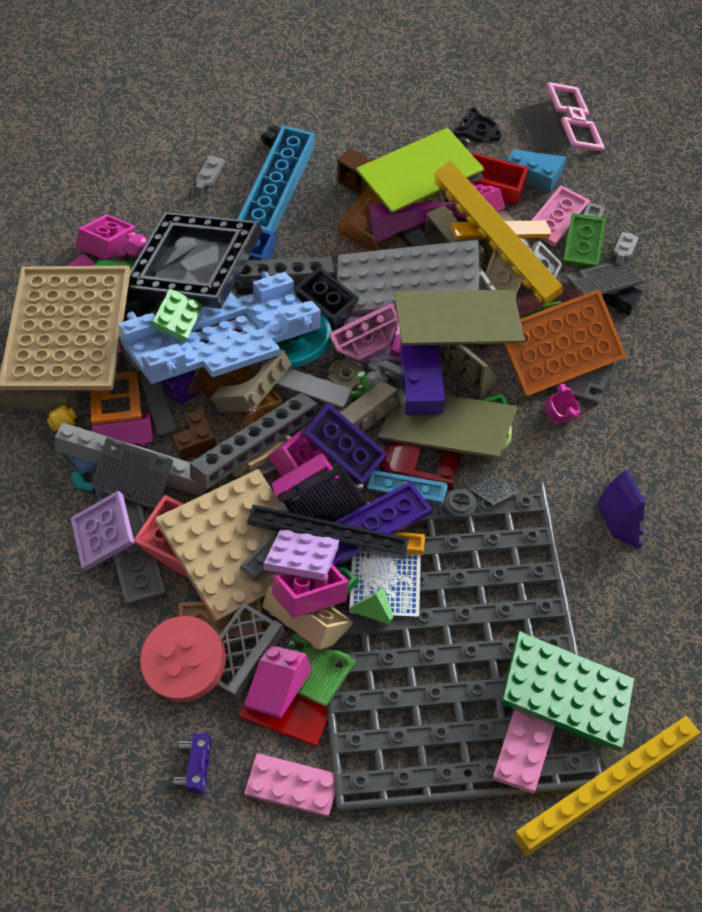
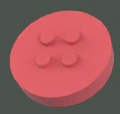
[140,616,226,702]

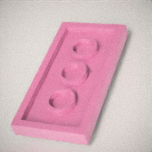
[532,185,590,247]
[492,709,555,794]
[244,753,335,817]

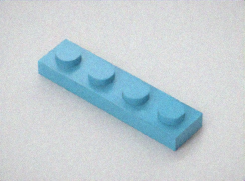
[368,470,448,504]

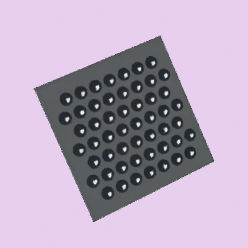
[469,476,521,505]

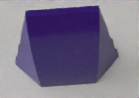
[597,470,645,548]

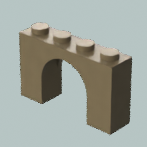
[211,350,292,413]

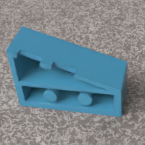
[506,149,566,192]

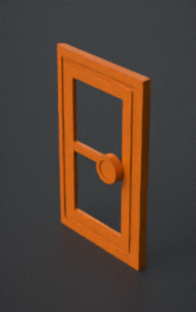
[90,371,142,425]

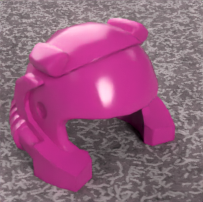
[118,232,149,259]
[544,384,580,424]

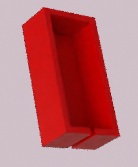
[470,152,529,205]

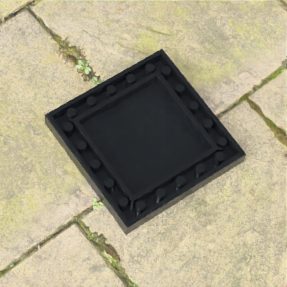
[127,212,263,309]

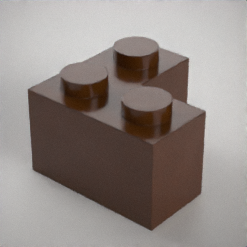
[172,408,216,460]

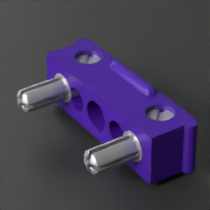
[173,732,212,795]

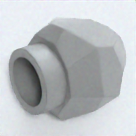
[366,369,388,389]

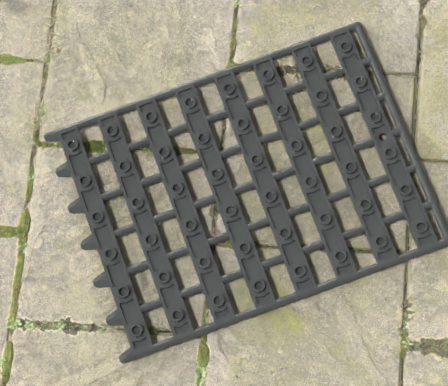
[326,483,602,811]

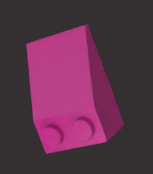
[76,214,136,260]
[268,426,328,476]
[244,645,312,718]

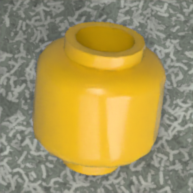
[47,405,77,432]

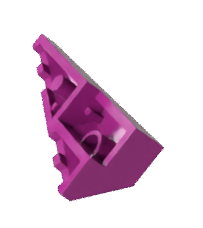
[369,202,456,244]

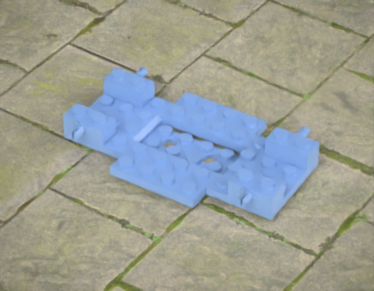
[118,271,321,384]

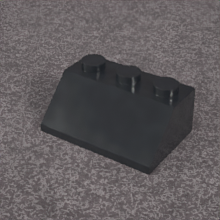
[294,266,359,331]

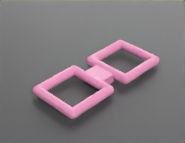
[546,82,605,152]

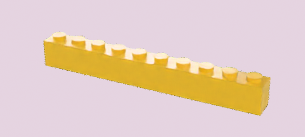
[434,160,563,304]
[514,716,700,857]

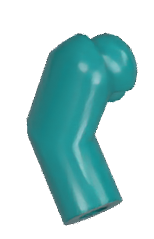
[71,469,95,492]

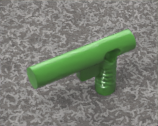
[351,371,371,398]

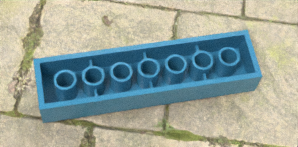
[238,125,315,233]

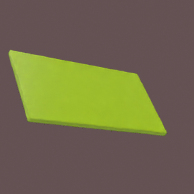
[356,128,484,213]

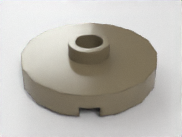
[328,358,365,391]

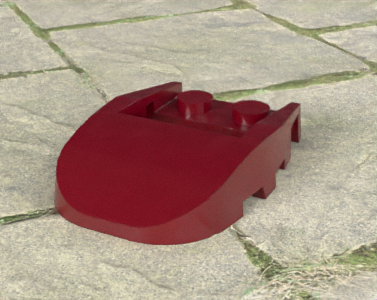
[380,441,462,491]

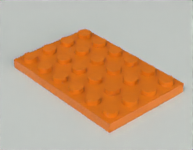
[503,289,627,397]

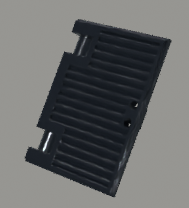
[278,463,368,522]

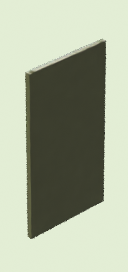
[393,290,525,345]
[378,389,517,458]

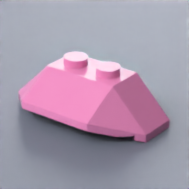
[329,303,398,360]

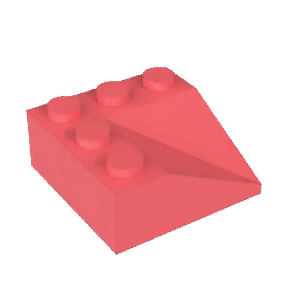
[134,495,188,577]

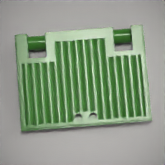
[286,633,356,706]

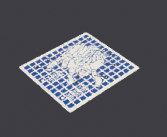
[349,550,421,616]

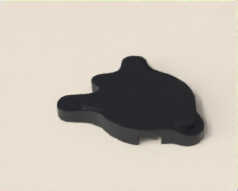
[454,107,502,143]

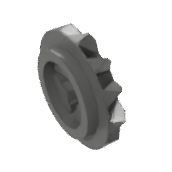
[445,489,477,518]

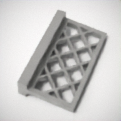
[217,602,285,699]

